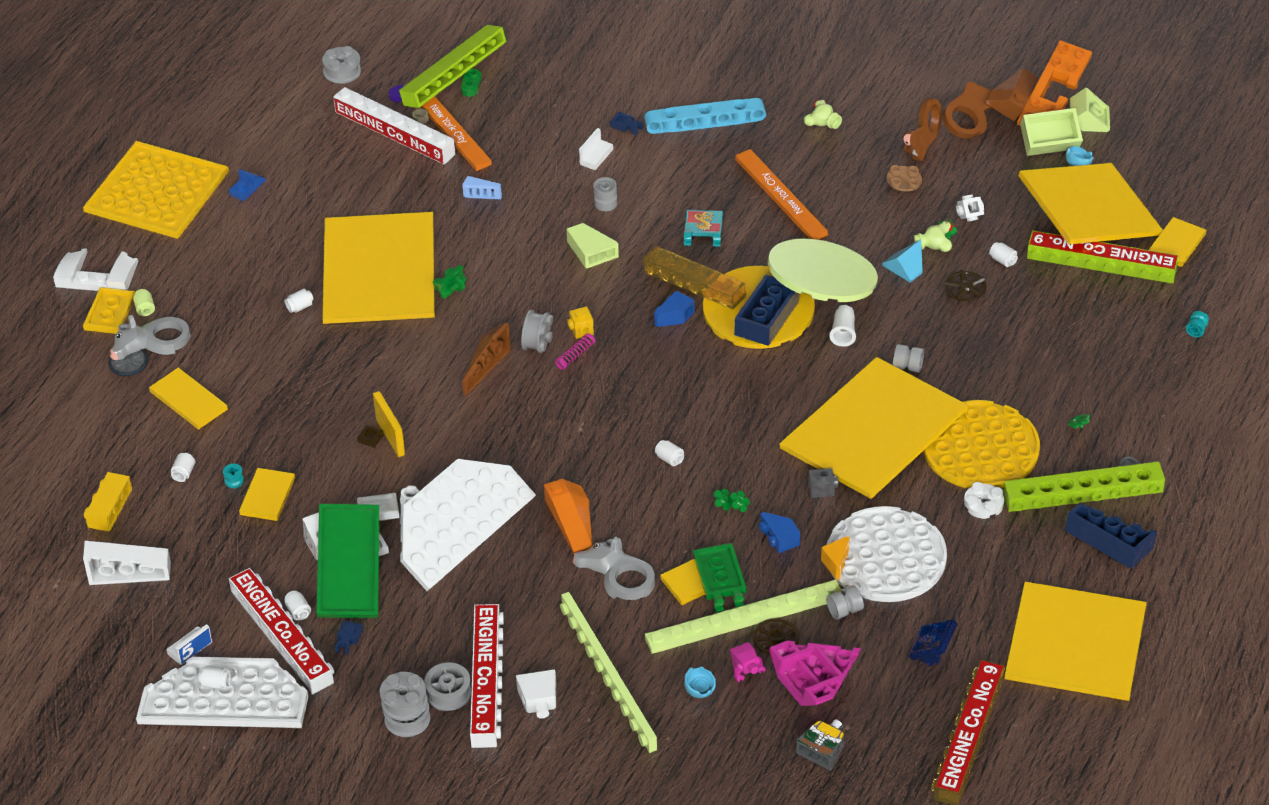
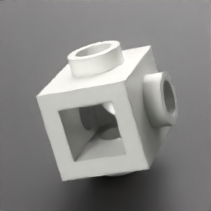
[956,194,984,222]

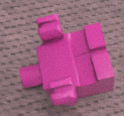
[730,642,766,682]

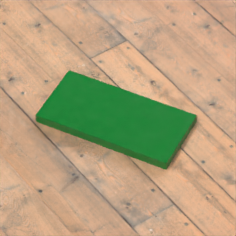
[317,504,379,618]

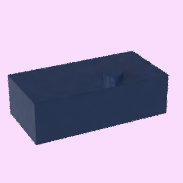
[734,275,799,346]

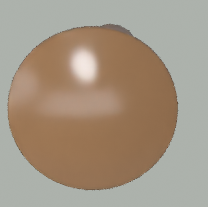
[886,165,922,191]

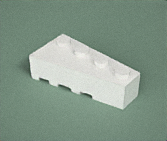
[83,541,171,585]

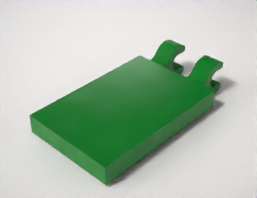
[693,543,746,613]

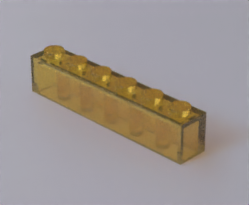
[643,246,746,309]

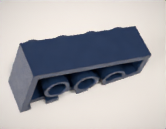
[1065,503,1157,569]

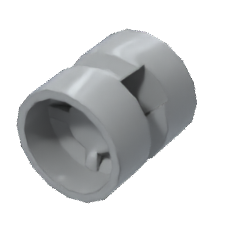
[593,177,617,211]
[893,344,924,373]
[826,585,864,620]

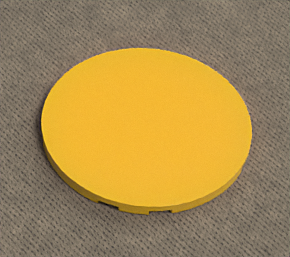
[703,266,815,349]
[923,400,1040,489]

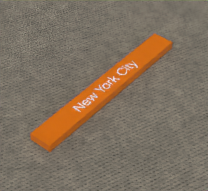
[420,96,492,171]
[735,149,828,240]

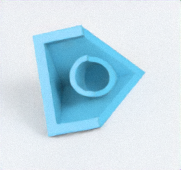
[882,240,922,283]

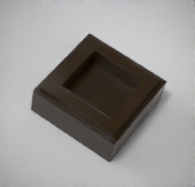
[357,425,384,448]

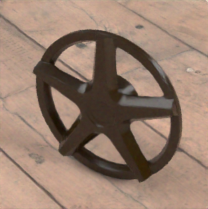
[945,270,987,301]

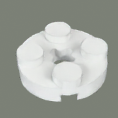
[964,482,1004,519]

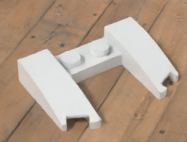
[53,248,138,291]

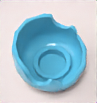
[1066,146,1094,166]
[684,666,716,698]

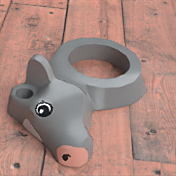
[110,315,191,360]
[573,536,655,600]

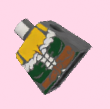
[796,720,844,771]

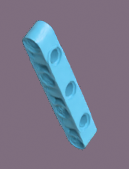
[644,98,766,134]

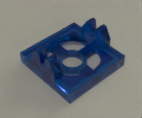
[908,619,958,666]

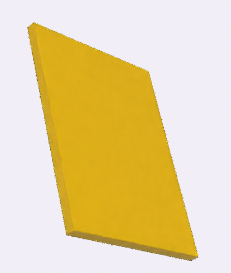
[323,212,435,324]
[780,357,968,499]

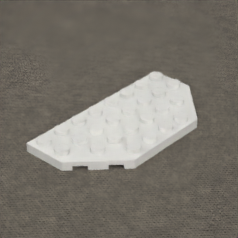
[400,459,536,591]
[136,657,308,728]

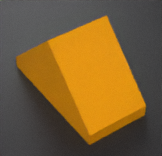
[821,536,850,580]

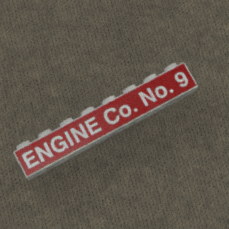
[333,87,455,164]
[229,568,334,694]
[470,604,504,748]

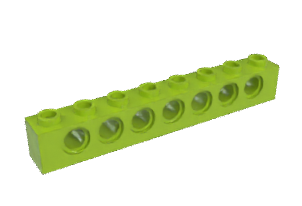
[1003,462,1165,512]

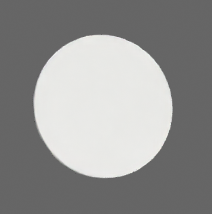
[827,506,947,602]

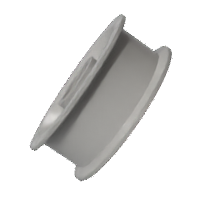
[383,703,430,737]

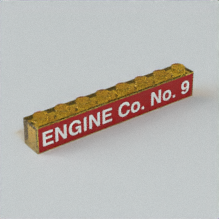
[931,660,1005,805]

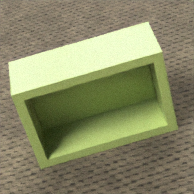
[1020,108,1083,156]

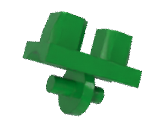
[433,265,467,299]

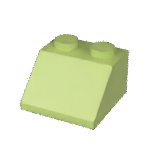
[1070,88,1110,132]

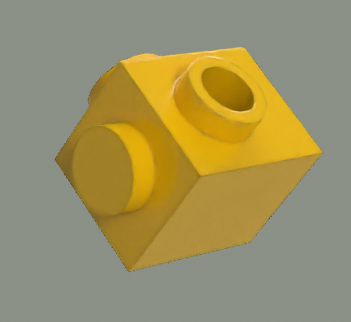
[567,306,594,339]

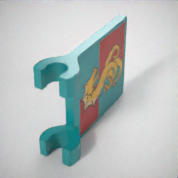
[684,210,723,247]

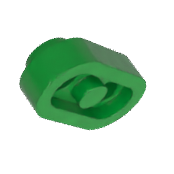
[461,69,482,97]

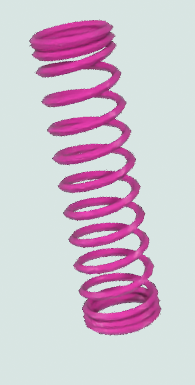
[555,333,595,370]

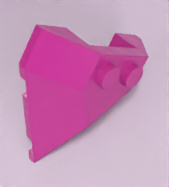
[769,641,861,706]

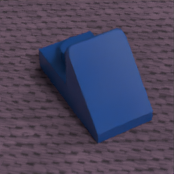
[229,169,266,201]

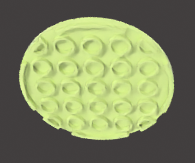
[768,239,878,302]

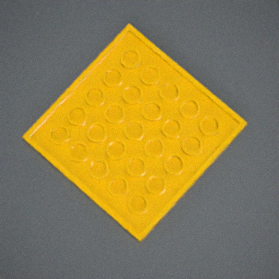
[83,141,229,239]

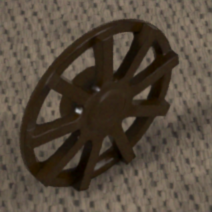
[753,619,799,655]

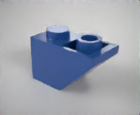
[654,291,695,327]
[759,512,800,553]

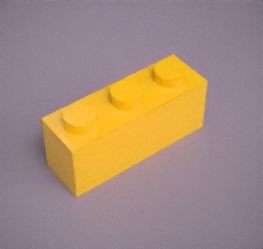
[84,472,132,532]

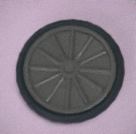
[108,349,148,376]

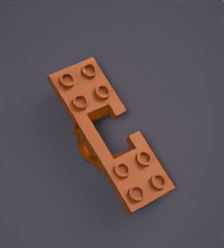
[1017,40,1092,126]

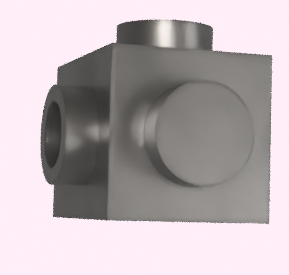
[808,468,838,498]

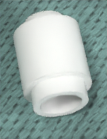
[989,242,1018,267]
[284,289,314,313]
[655,440,684,466]
[171,453,195,482]
[285,591,311,620]
[198,666,231,689]

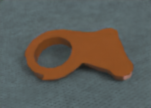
[943,81,992,138]
[904,98,942,161]

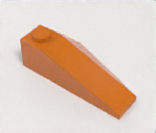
[544,479,592,554]

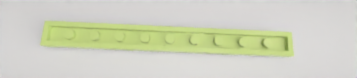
[645,580,842,654]
[560,592,657,753]

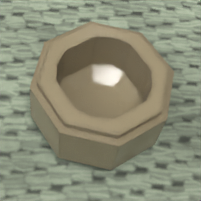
[412,108,429,124]

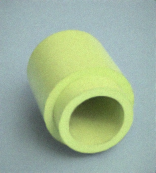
[133,289,155,316]

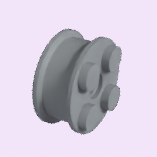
[322,46,361,84]
[521,309,553,353]
[424,662,471,711]
[380,672,428,721]

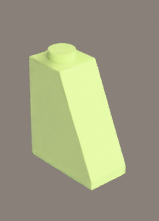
[567,223,619,269]

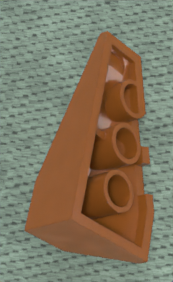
[985,68,1038,121]
[462,323,511,396]

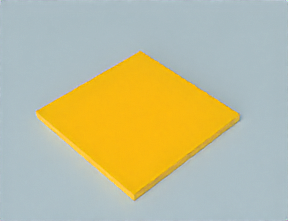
[1018,163,1163,244]
[1005,582,1147,701]

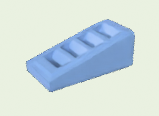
[463,176,502,199]

